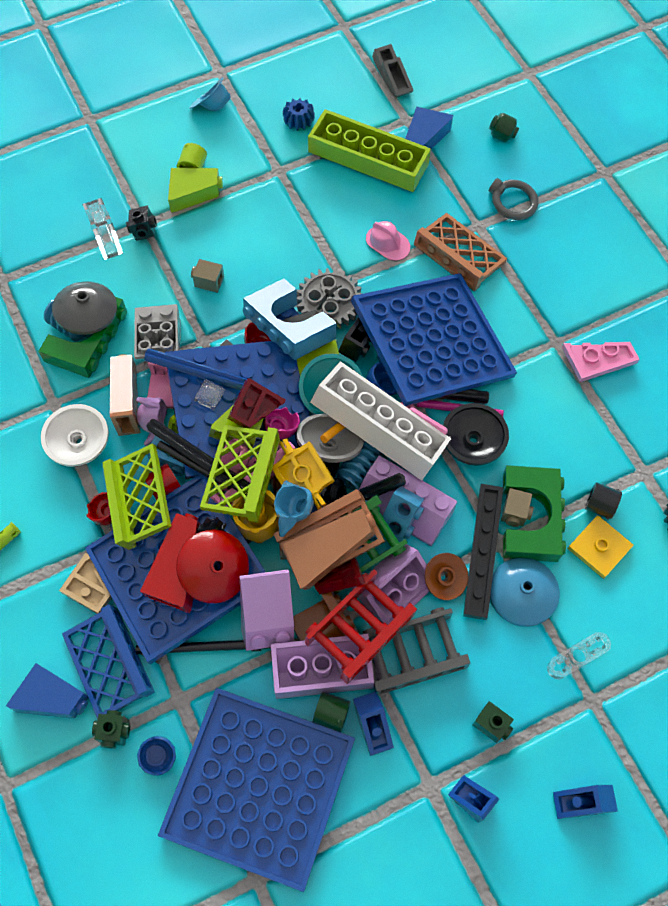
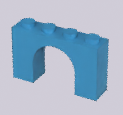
[243,279,336,360]

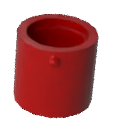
[145,463,180,500]

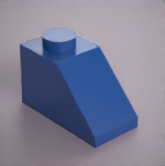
[353,691,394,756]
[553,785,618,819]

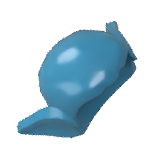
[274,480,313,537]

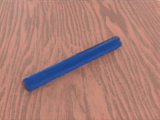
[144,348,247,390]

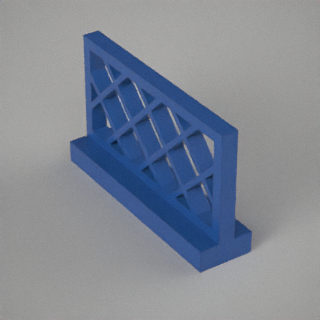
[62,604,155,719]

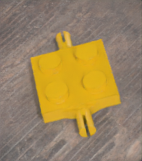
[272,439,335,510]

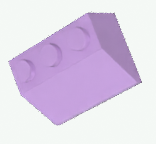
[352,544,429,625]

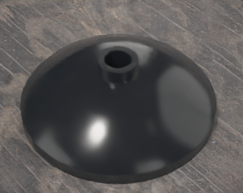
[443,403,509,465]

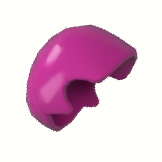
[263,407,300,440]

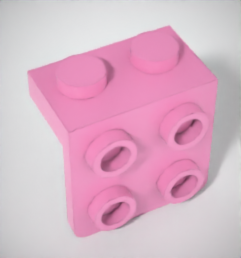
[147,362,174,409]

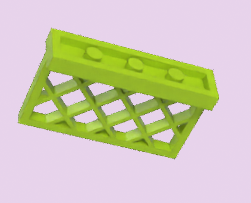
[200,425,280,523]
[102,443,171,550]

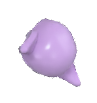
[136,397,167,446]

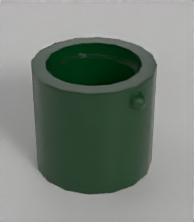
[312,692,351,732]

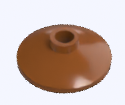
[424,553,468,600]

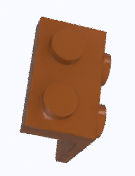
[293,592,355,641]

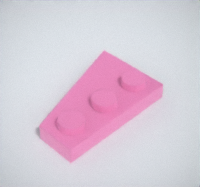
[562,342,640,382]

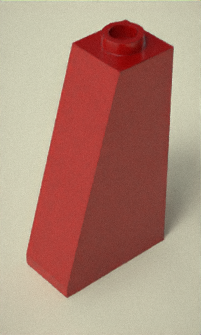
[140,513,200,614]

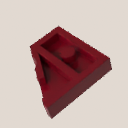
[227,378,286,428]
[314,558,366,595]

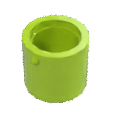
[177,143,207,168]

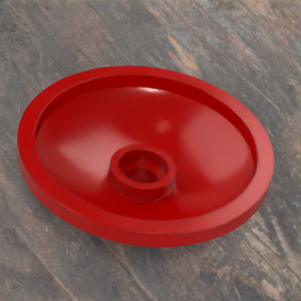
[176,530,249,603]

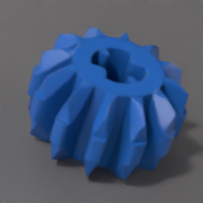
[283,98,315,131]

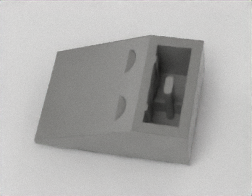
[134,304,181,359]

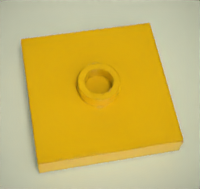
[567,515,634,579]

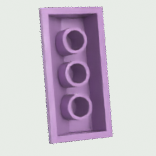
[359,455,457,546]
[271,634,374,699]

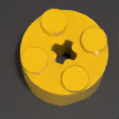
[232,490,279,543]

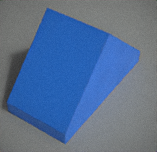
[448,775,499,823]

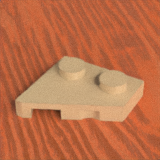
[59,553,112,614]

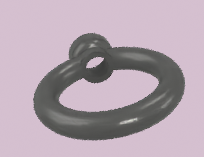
[488,178,539,220]

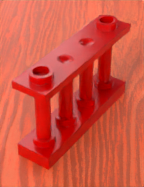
[305,569,417,685]

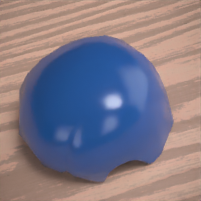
[137,736,176,776]

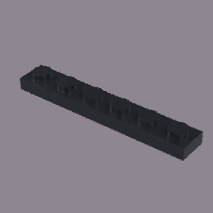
[463,484,503,620]

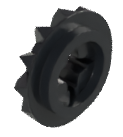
[325,478,347,505]

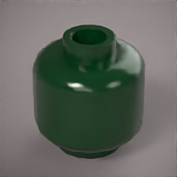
[489,113,519,142]

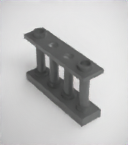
[363,607,470,695]

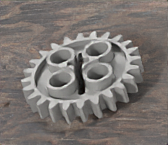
[297,268,362,329]

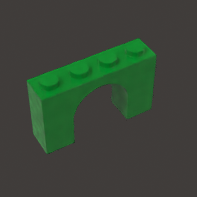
[38,297,127,378]
[503,465,566,562]

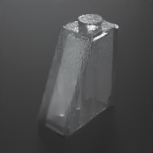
[82,198,123,260]

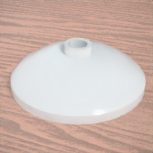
[41,404,109,467]

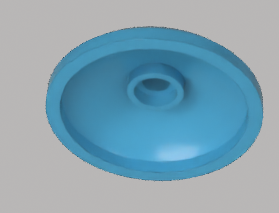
[490,558,560,627]

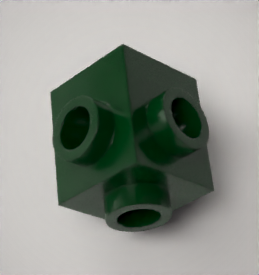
[92,710,131,749]

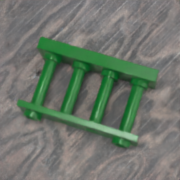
[333,495,408,595]

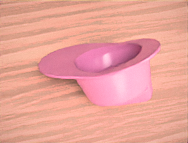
[366,221,410,261]

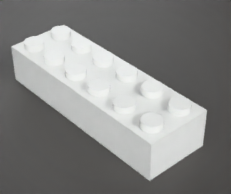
[310,361,451,481]

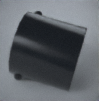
[585,482,622,520]

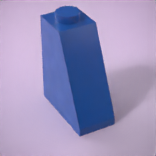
[405,106,453,149]
[6,663,89,719]

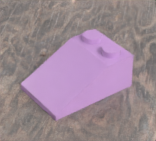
[240,569,294,651]

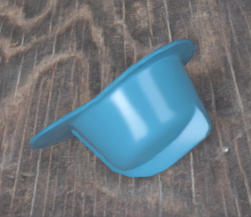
[189,77,231,111]

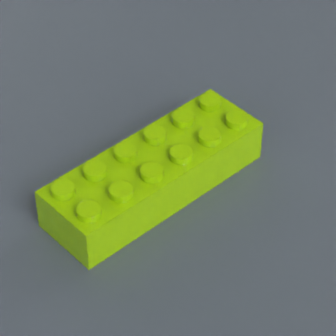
[308,109,431,192]

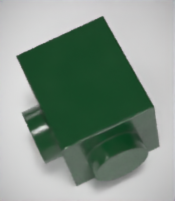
[472,701,514,743]

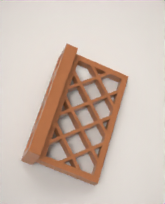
[414,213,507,291]
[273,489,385,575]

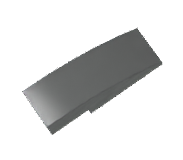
[372,44,414,98]

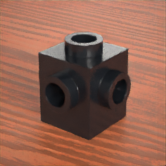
[126,205,157,241]

